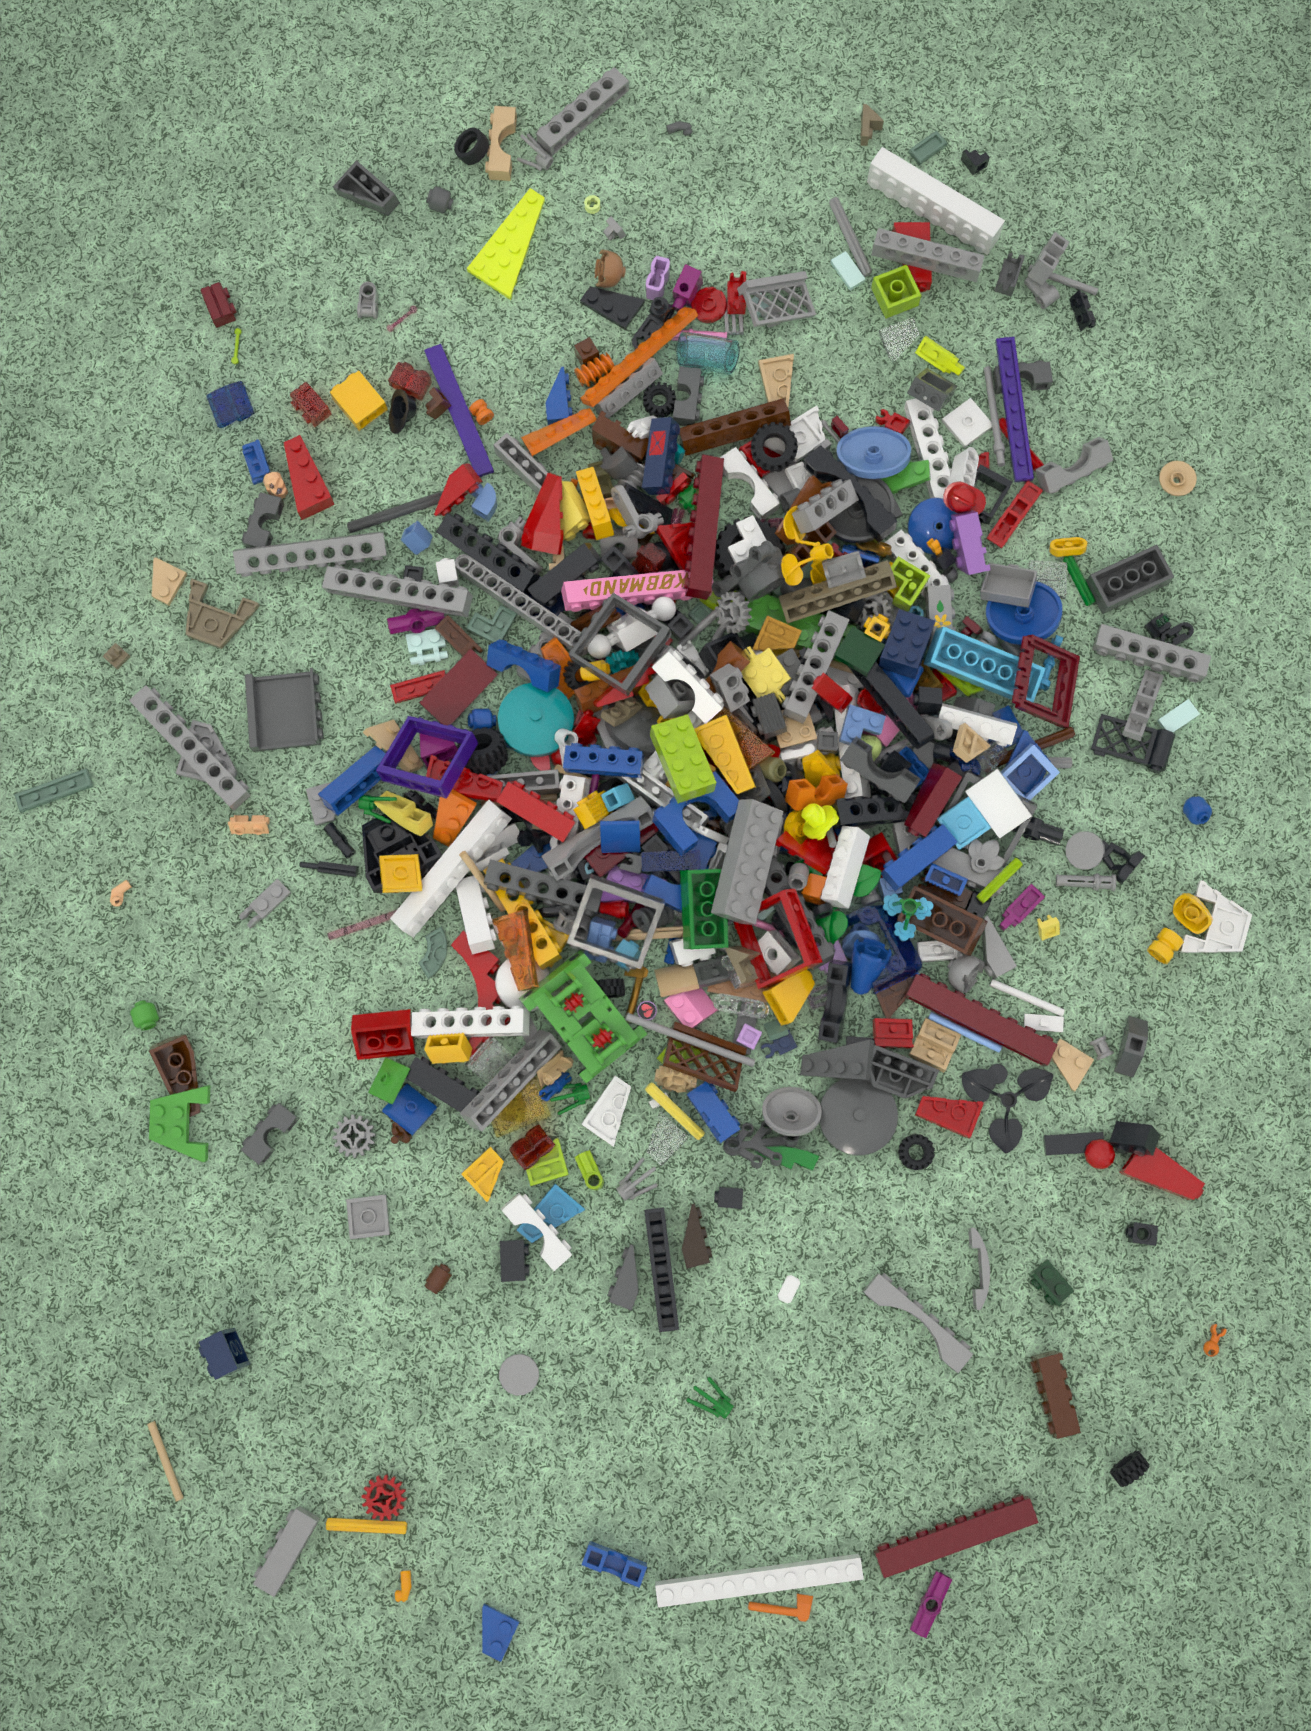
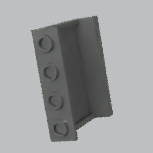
[245,668,324,752]

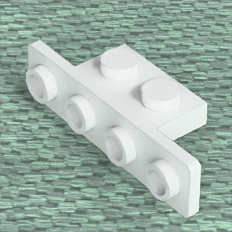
[475,823,519,871]

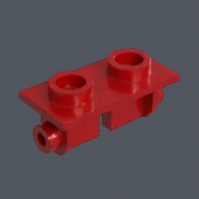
[573,709,601,747]

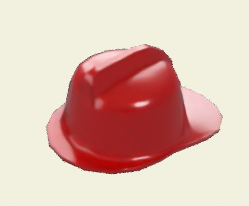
[943,481,986,515]

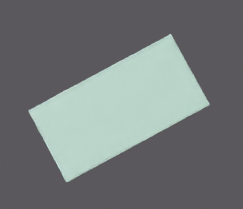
[830,251,866,291]
[1157,699,1200,733]

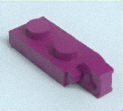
[998,884,1045,931]

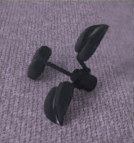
[961,1069,1053,1154]

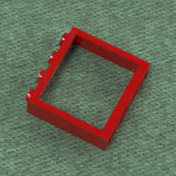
[733,889,823,989]

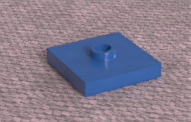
[382,1084,438,1136]

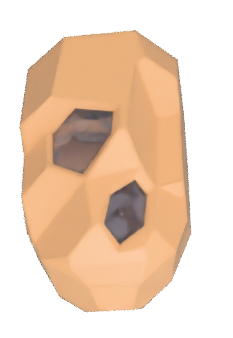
[263,472,288,499]

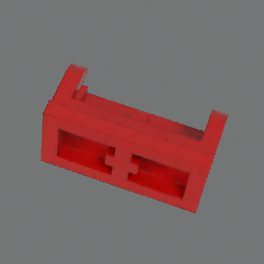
[727,271,746,314]

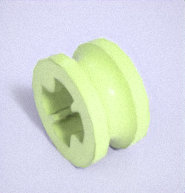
[584,195,600,214]

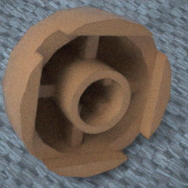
[595,249,626,288]

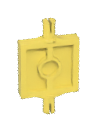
[741,646,792,703]

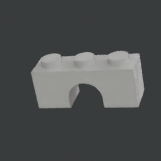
[1027,232,1069,285]

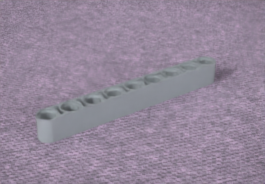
[455,554,588,656]

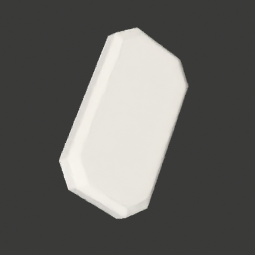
[778,1275,800,1304]

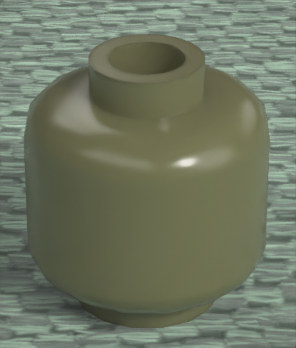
[759,756,787,783]

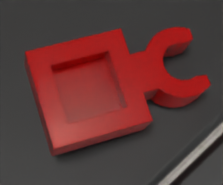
[875,409,910,434]

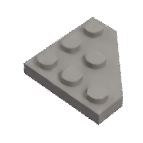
[176,720,237,789]

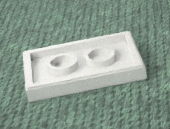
[965,768,1032,838]

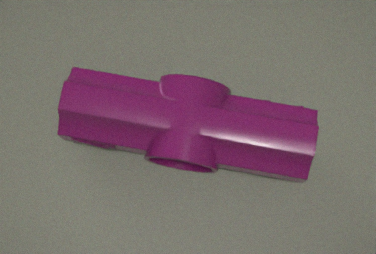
[387,608,445,635]
[909,1570,952,1638]

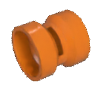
[469,399,494,425]

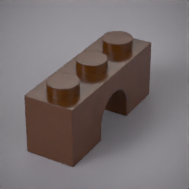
[783,521,837,568]

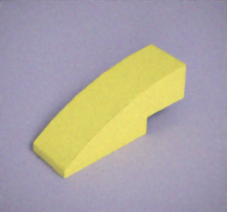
[374,791,433,836]

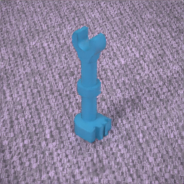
[1039,635,1063,691]

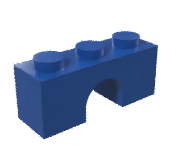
[582,1541,647,1588]

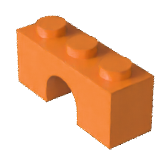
[785,774,848,811]

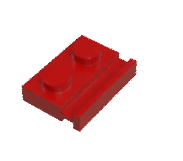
[873,1018,914,1049]

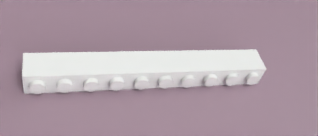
[655,1554,864,1607]

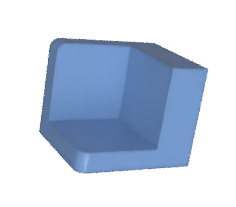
[401,521,432,555]

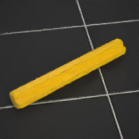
[326,1518,407,1534]

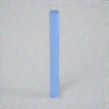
[928,1012,1002,1053]

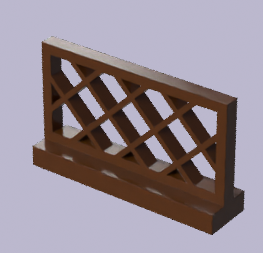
[662,1022,747,1092]

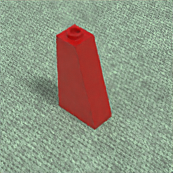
[892,222,932,292]
[1119,1147,1205,1200]

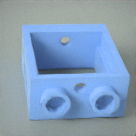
[1001,743,1060,800]

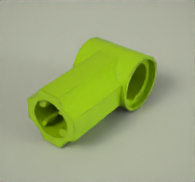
[574,1150,604,1191]

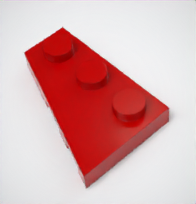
[915,1096,984,1139]

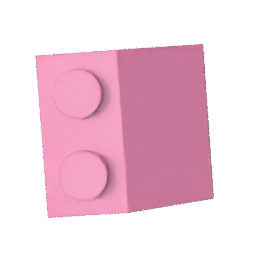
[664,988,718,1028]

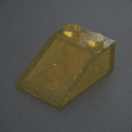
[491,1079,552,1138]

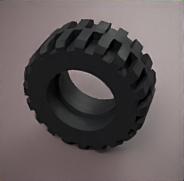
[714,517,786,591]

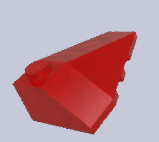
[521,473,564,555]
[825,832,898,878]

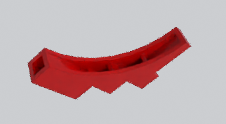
[451,930,511,1060]

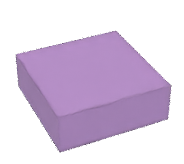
[736,1024,762,1050]

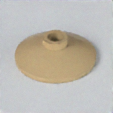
[1159,461,1197,496]

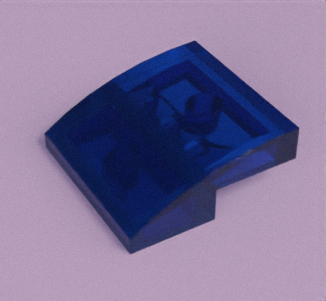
[206,381,255,428]

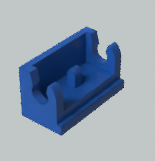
[242,439,271,485]

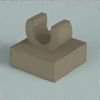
[103,643,131,670]

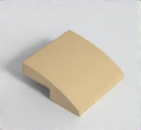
[654,964,699,997]
[908,1018,961,1073]

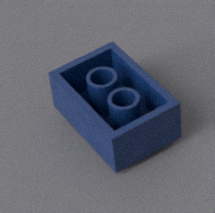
[879,609,935,679]
[198,1327,251,1380]

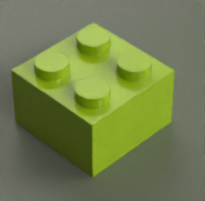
[871,264,921,319]

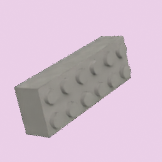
[711,799,783,925]

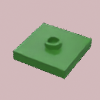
[368,1057,410,1104]

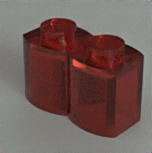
[388,362,432,401]
[509,1125,555,1170]

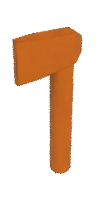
[748,1594,813,1622]

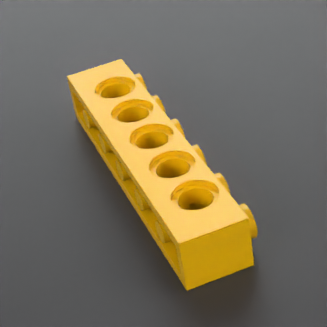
[483,858,562,970]

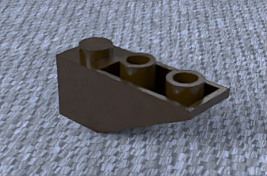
[682,1204,713,1269]

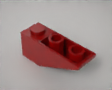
[434,463,482,517]
[812,672,853,714]

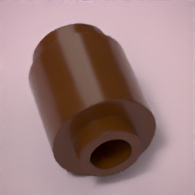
[424,1263,452,1295]

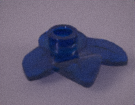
[949,746,981,776]

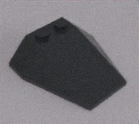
[362,813,442,893]

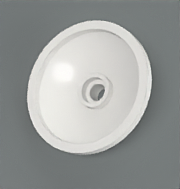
[495,954,550,1012]

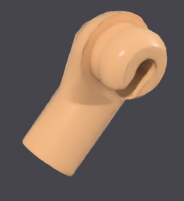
[110,880,132,907]

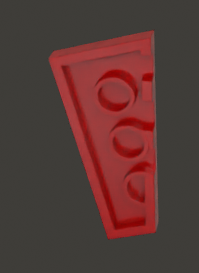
[426,755,503,802]

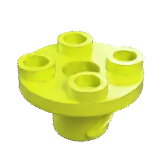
[801,803,839,840]

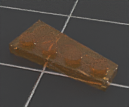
[708,706,775,771]
[492,910,539,991]

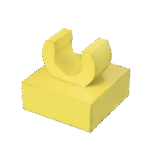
[1037,915,1060,941]

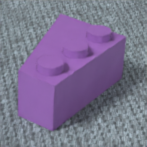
[949,510,991,575]
[600,866,667,903]

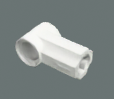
[555,728,578,766]

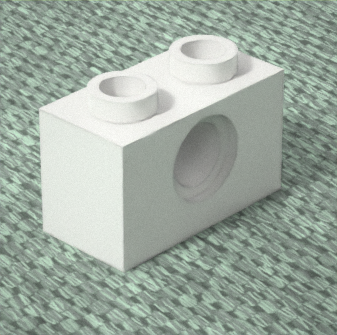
[758,930,801,975]

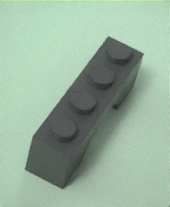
[840,736,921,803]

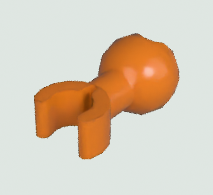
[1203,1324,1227,1357]

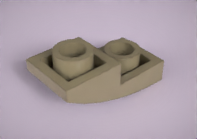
[600,697,643,727]

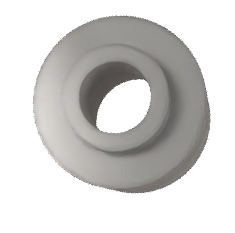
[788,863,809,891]

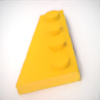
[694,715,756,795]

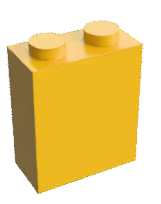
[330,371,388,431]

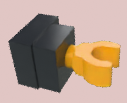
[926,538,956,571]

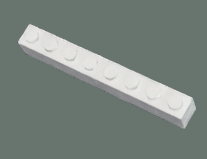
[390,800,512,938]

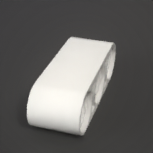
[949,447,979,487]

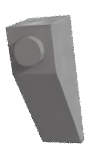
[982,916,1017,979]

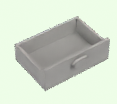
[980,563,1037,608]

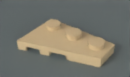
[758,354,794,407]
[363,719,424,773]

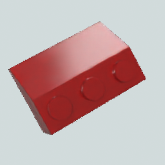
[351,1009,416,1060]

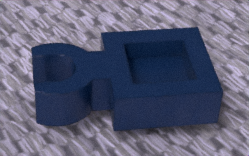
[760,1030,797,1059]

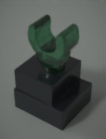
[1144,613,1172,639]

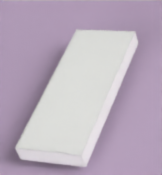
[1024,1014,1064,1032]

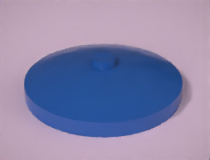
[986,582,1063,645]

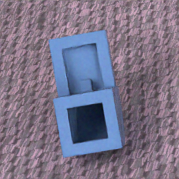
[469,482,497,522]

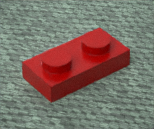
[656,472,692,505]

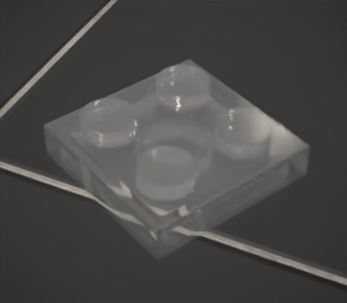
[465,1037,514,1084]

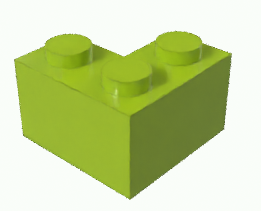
[891,556,930,612]

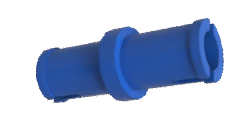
[539,1072,571,1101]

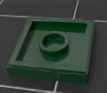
[833,626,885,676]

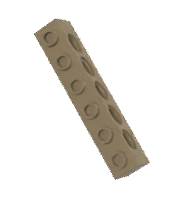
[778,560,897,623]

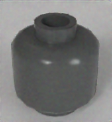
[426,186,454,213]

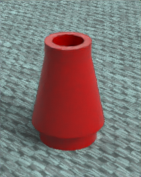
[599,900,629,919]

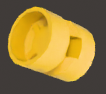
[1147,928,1184,964]

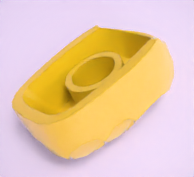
[1173,893,1213,934]

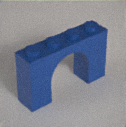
[652,771,739,857]
[641,829,717,913]

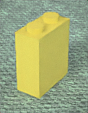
[560,481,590,541]

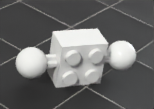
[587,596,676,659]

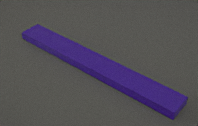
[995,336,1034,482]
[424,344,494,477]

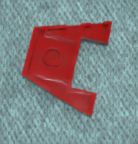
[775,830,838,875]

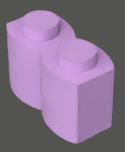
[646,256,670,300]

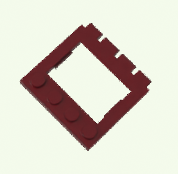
[1012,634,1080,729]

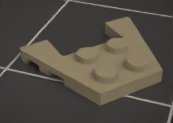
[186,578,260,649]

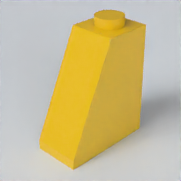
[762,970,815,1026]

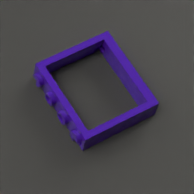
[376,716,478,799]

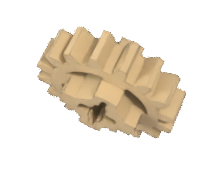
[654,1066,697,1093]

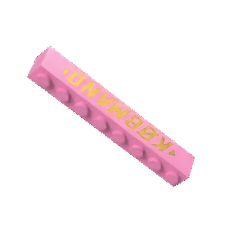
[561,570,713,612]

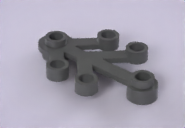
[723,1121,799,1169]

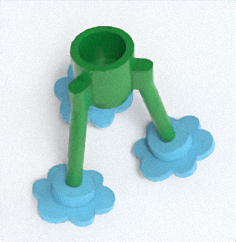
[883,894,933,941]

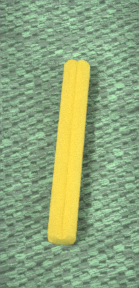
[645,1082,705,1140]

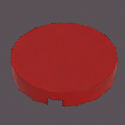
[691,287,727,323]

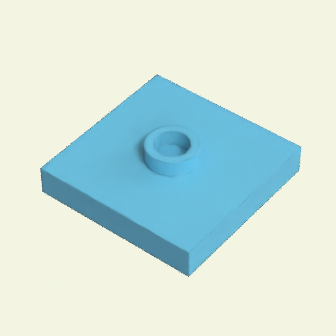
[937,796,991,850]

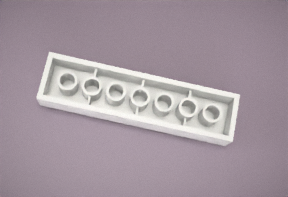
[867,147,1005,255]

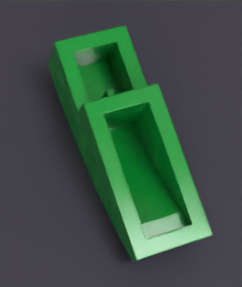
[755,1146,819,1171]

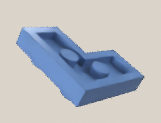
[839,704,886,745]

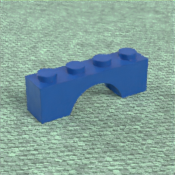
[487,639,561,692]

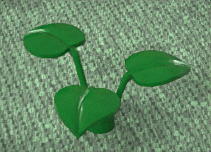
[794,859,882,945]

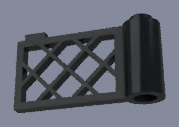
[1091,714,1176,774]

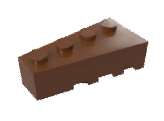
[1029,1350,1081,1439]

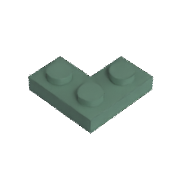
[466,605,518,643]

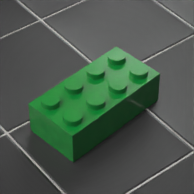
[680,869,729,950]

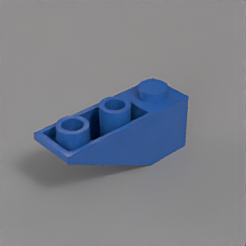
[545,367,573,425]

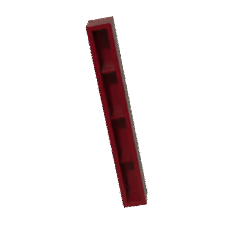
[683,454,724,600]
[903,973,1058,1067]
[874,1494,1039,1578]

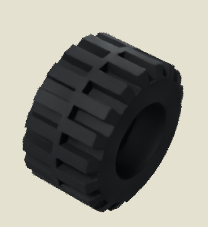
[751,422,798,473]
[457,727,508,776]

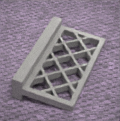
[737,271,816,327]

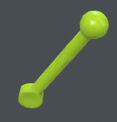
[231,328,242,365]

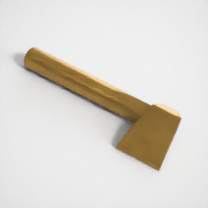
[624,966,649,1023]

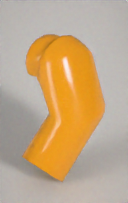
[395,1571,412,1602]

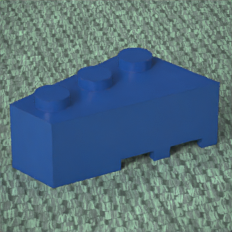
[687,1081,740,1144]

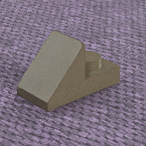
[860,104,884,146]
[725,946,760,984]

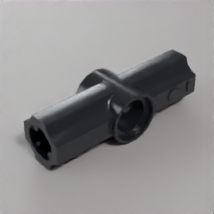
[1011,817,1064,846]

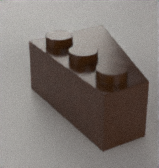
[592,410,649,465]

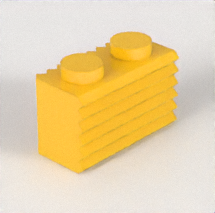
[573,790,614,829]
[424,1032,472,1064]

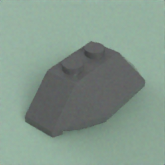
[870,1045,939,1099]

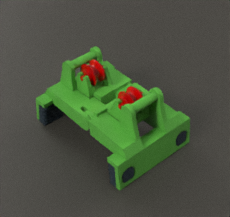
[519,950,647,1083]

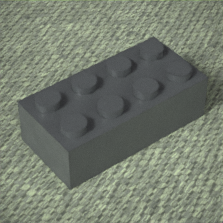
[1086,545,1174,614]

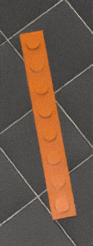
[580,307,698,407]

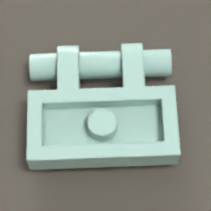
[406,629,448,666]

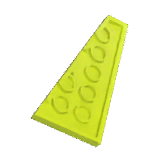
[467,188,545,300]

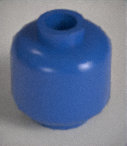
[468,708,496,731]
[1183,796,1212,825]

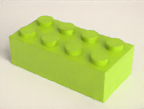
[650,714,716,803]

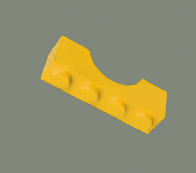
[576,467,614,540]

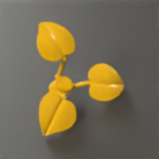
[781,506,833,586]

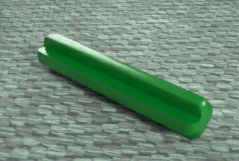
[1063,555,1096,606]

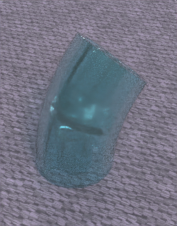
[676,332,740,375]

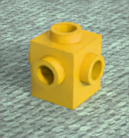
[863,613,891,642]

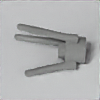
[517,134,554,171]
[616,1158,658,1201]

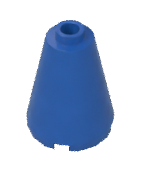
[851,938,892,995]

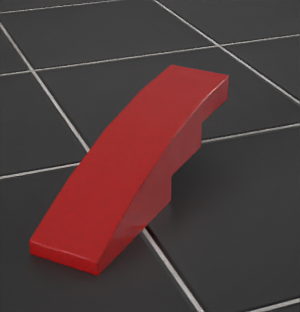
[986,481,1043,549]
[593,663,657,707]

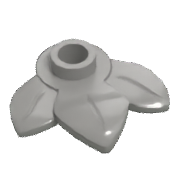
[968,839,1005,873]

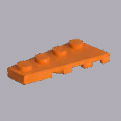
[521,408,597,456]

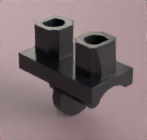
[517,819,551,854]

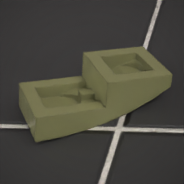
[587,461,613,499]

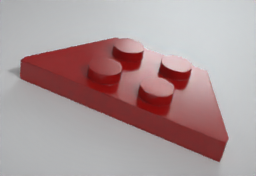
[656,522,692,570]

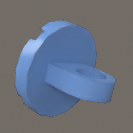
[842,923,880,959]

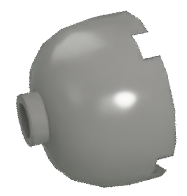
[947,954,985,993]

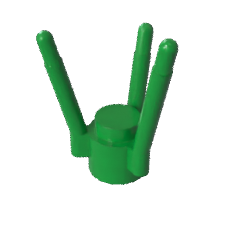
[358,795,397,823]
[542,1082,590,1115]
[686,1377,734,1419]

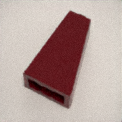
[904,763,962,837]

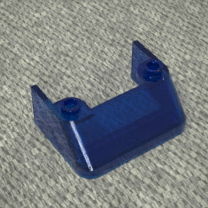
[846,905,922,995]

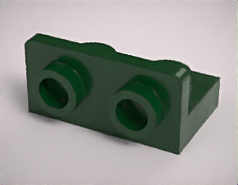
[1029,1259,1074,1307]

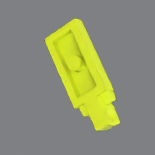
[915,336,965,376]

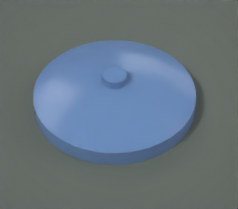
[836,426,911,479]

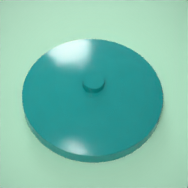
[498,683,574,757]

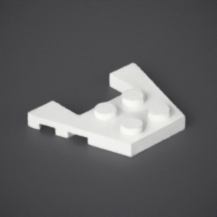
[1179,880,1252,953]

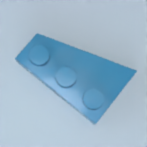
[516,1184,585,1243]

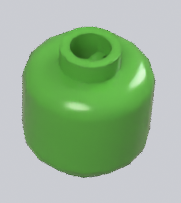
[130,1000,159,1031]

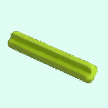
[977,858,1023,903]

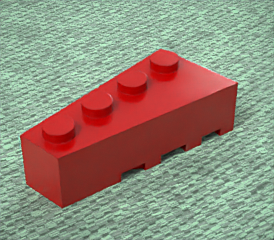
[283,435,335,520]
[496,780,577,842]

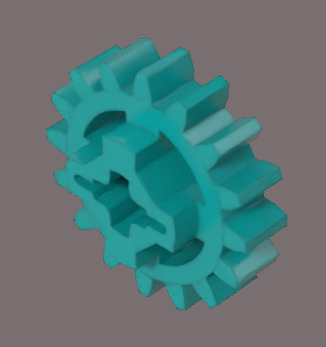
[604,650,640,675]

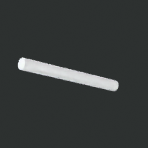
[989,979,1065,1016]

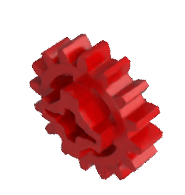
[361,1474,407,1521]

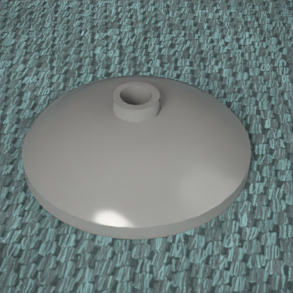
[762,1087,822,1136]

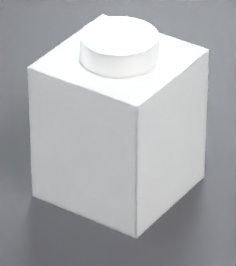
[436,558,459,587]

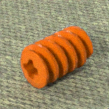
[574,352,614,388]

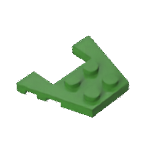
[149,1085,211,1162]

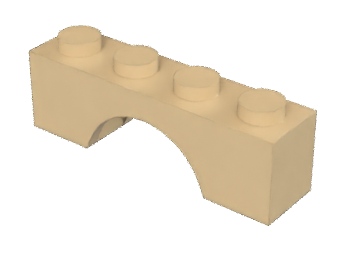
[485,106,517,181]

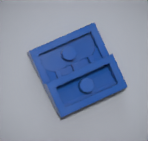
[600,821,640,853]

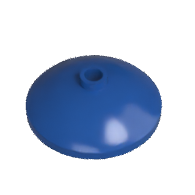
[908,498,957,554]

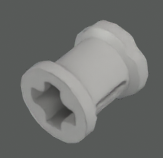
[1089,1036,1114,1060]

